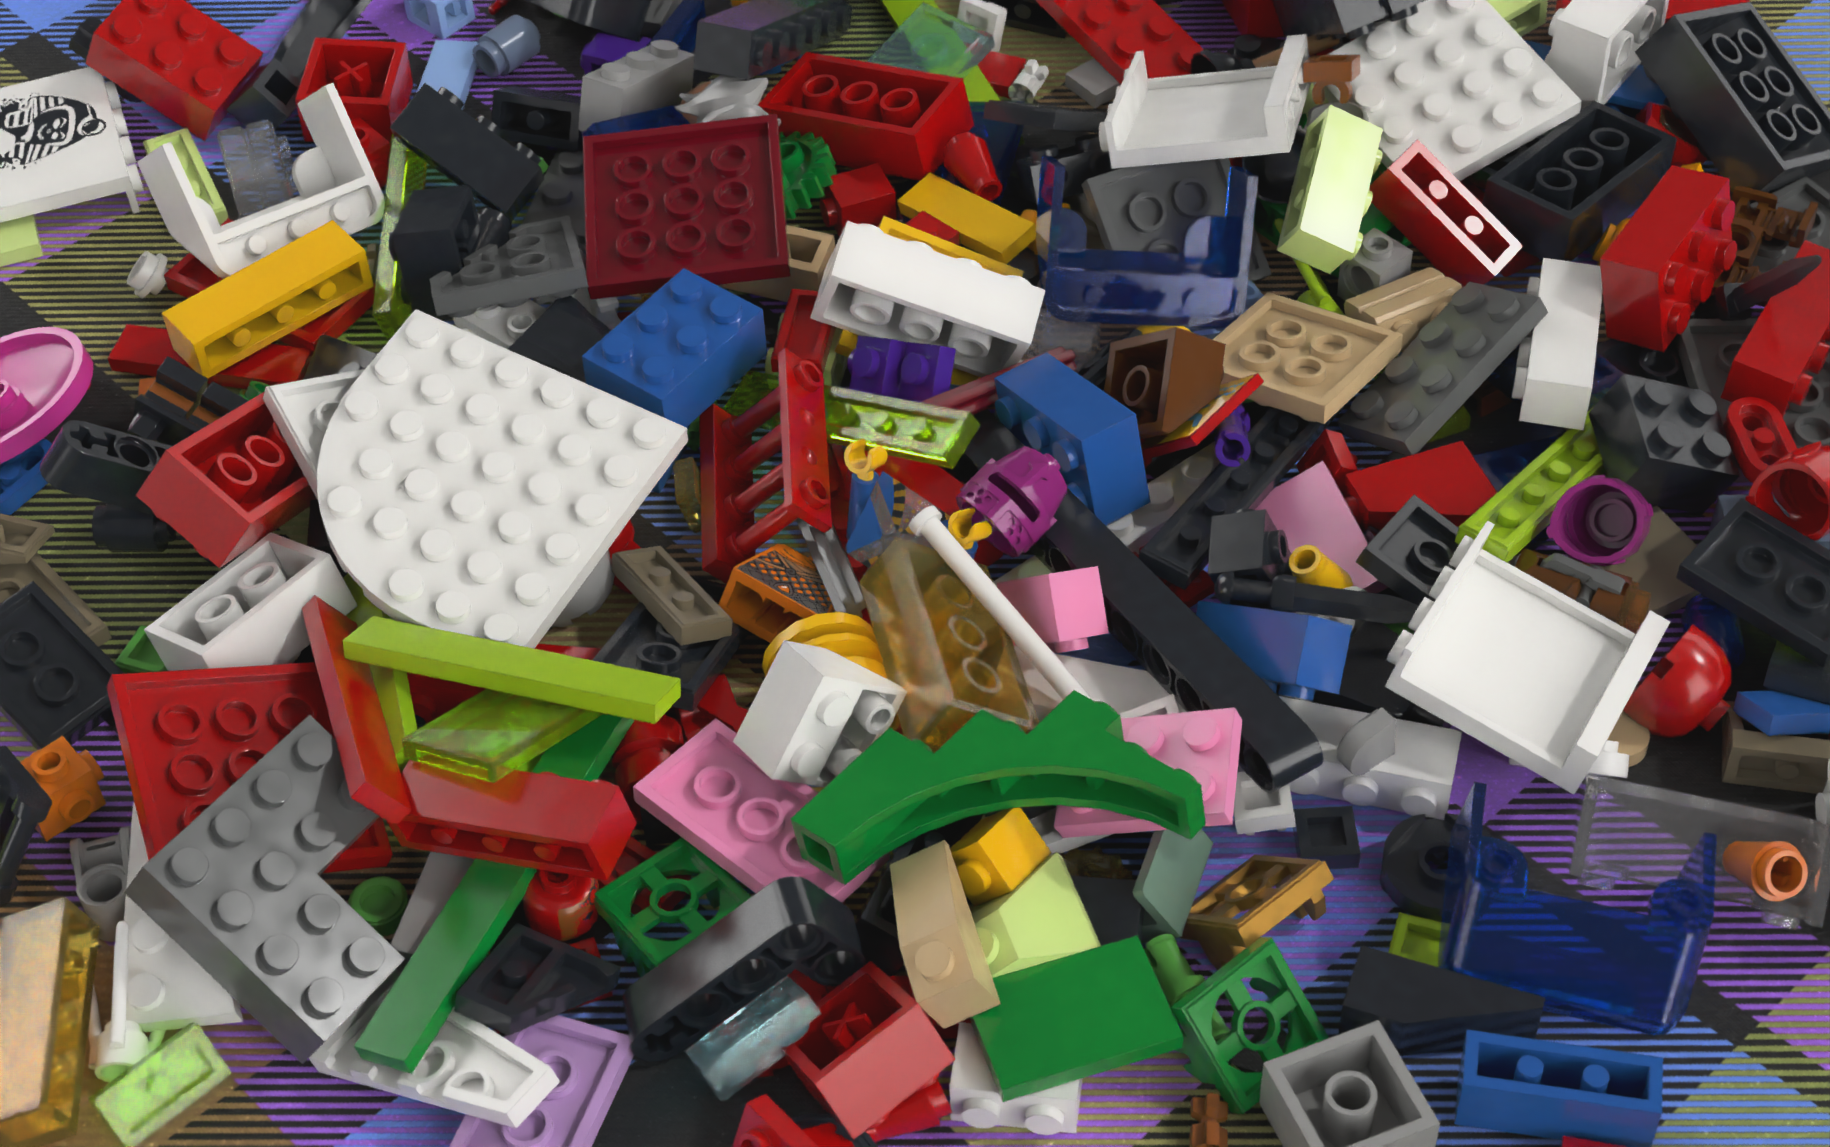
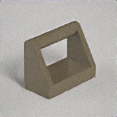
[1722,701,1830,794]

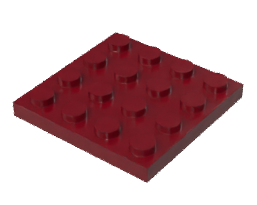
[583,114,791,300]

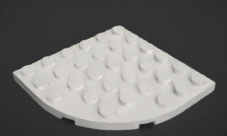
[317,309,688,649]

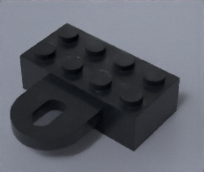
[1464,101,1677,262]

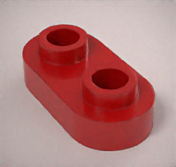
[1723,397,1798,483]

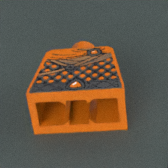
[718,544,834,643]

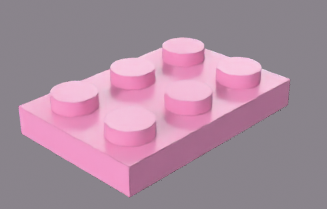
[1054,707,1242,838]

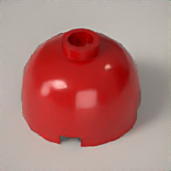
[1623,624,1732,738]

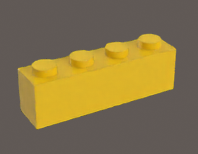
[162,220,374,378]

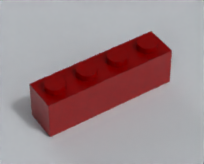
[1721,240,1830,417]
[386,755,637,881]

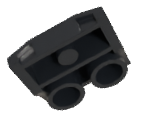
[508,295,611,383]

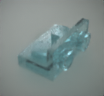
[685,976,821,1100]

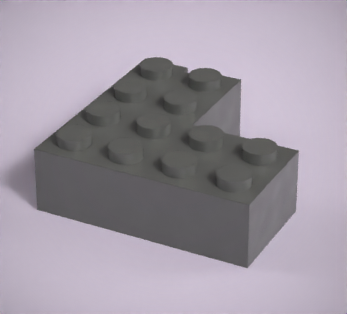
[124,715,405,1064]

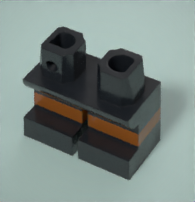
[127,356,248,446]

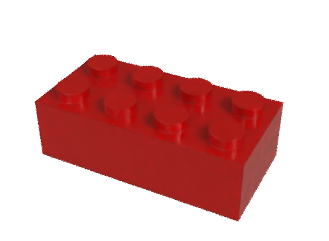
[758,52,974,181]
[136,383,317,568]

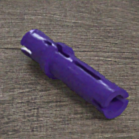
[1210,403,1251,467]

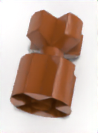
[1190,1092,1228,1147]

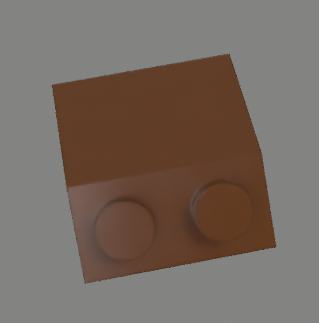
[1104,327,1226,439]

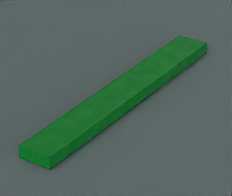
[354,707,634,1074]

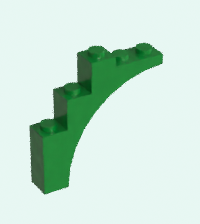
[791,690,1206,885]

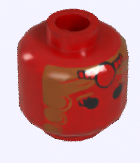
[522,869,599,941]

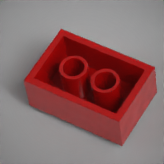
[85,0,264,141]
[1600,165,1737,352]

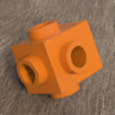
[20,736,106,842]

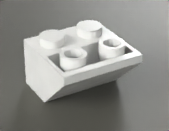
[733,640,907,787]

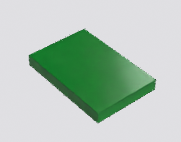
[969,936,1183,1102]

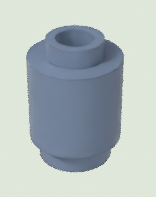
[473,15,540,78]

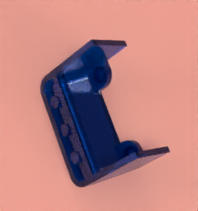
[1036,156,1258,328]
[1438,781,1717,1035]

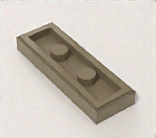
[611,546,733,645]

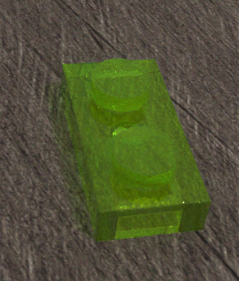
[88,1022,232,1147]

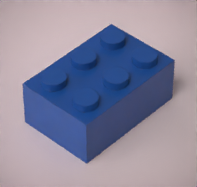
[582,268,767,427]
[994,352,1151,525]

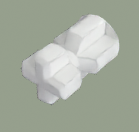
[1008,59,1049,104]

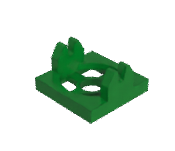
[594,838,751,977]
[1170,937,1329,1115]

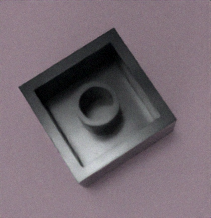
[1588,374,1740,514]

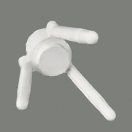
[81,921,166,1084]

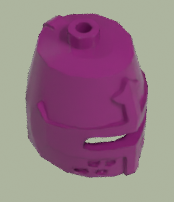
[956,446,1067,557]
[1546,475,1654,566]

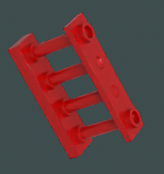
[699,348,832,584]

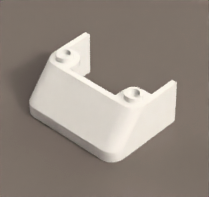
[137,83,386,279]

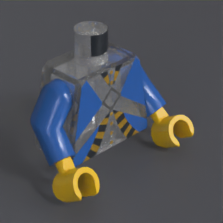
[844,438,992,614]

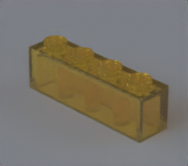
[0,897,100,1147]

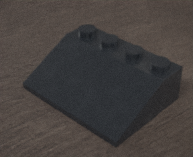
[1635,2,1830,204]

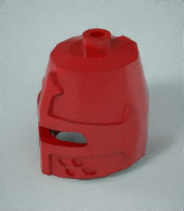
[1745,441,1830,541]

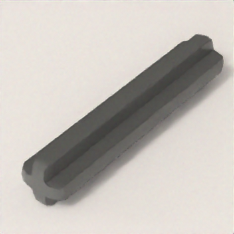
[797,519,868,618]

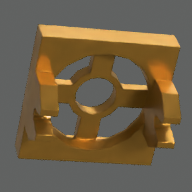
[1180,855,1334,970]

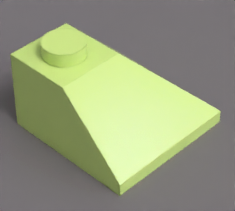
[969,852,1101,978]

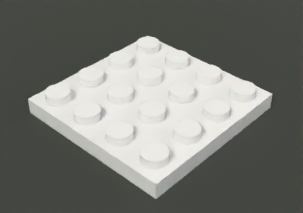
[1312,0,1582,181]

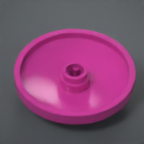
[0,327,93,464]

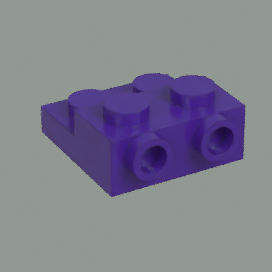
[839,335,956,453]

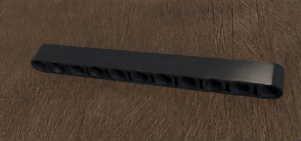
[939,409,1324,794]

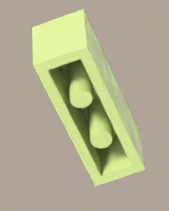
[1277,105,1383,274]

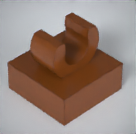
[1303,54,1360,104]

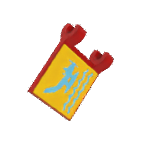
[1140,373,1264,468]

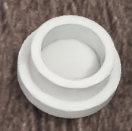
[126,251,169,298]

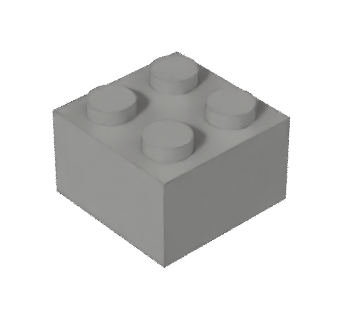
[1259,1020,1440,1147]

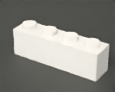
[1512,258,1603,430]

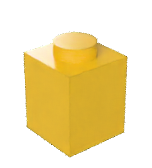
[950,807,1051,907]

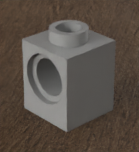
[1337,227,1413,300]

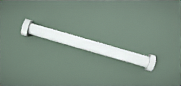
[909,505,1103,702]

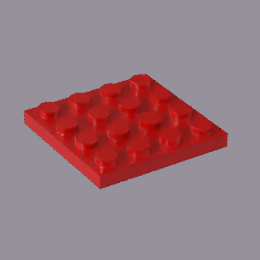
[106,662,393,873]

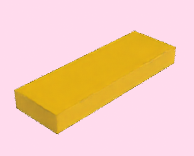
[897,173,1038,264]

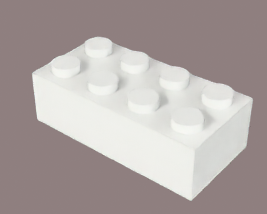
[810,221,1045,377]

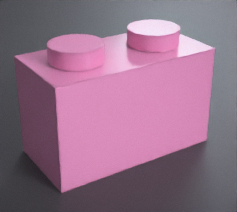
[997,566,1109,653]

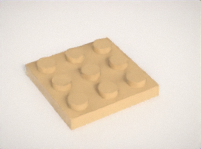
[1213,292,1403,424]

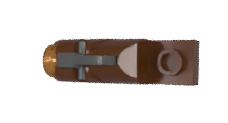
[1514,548,1652,634]

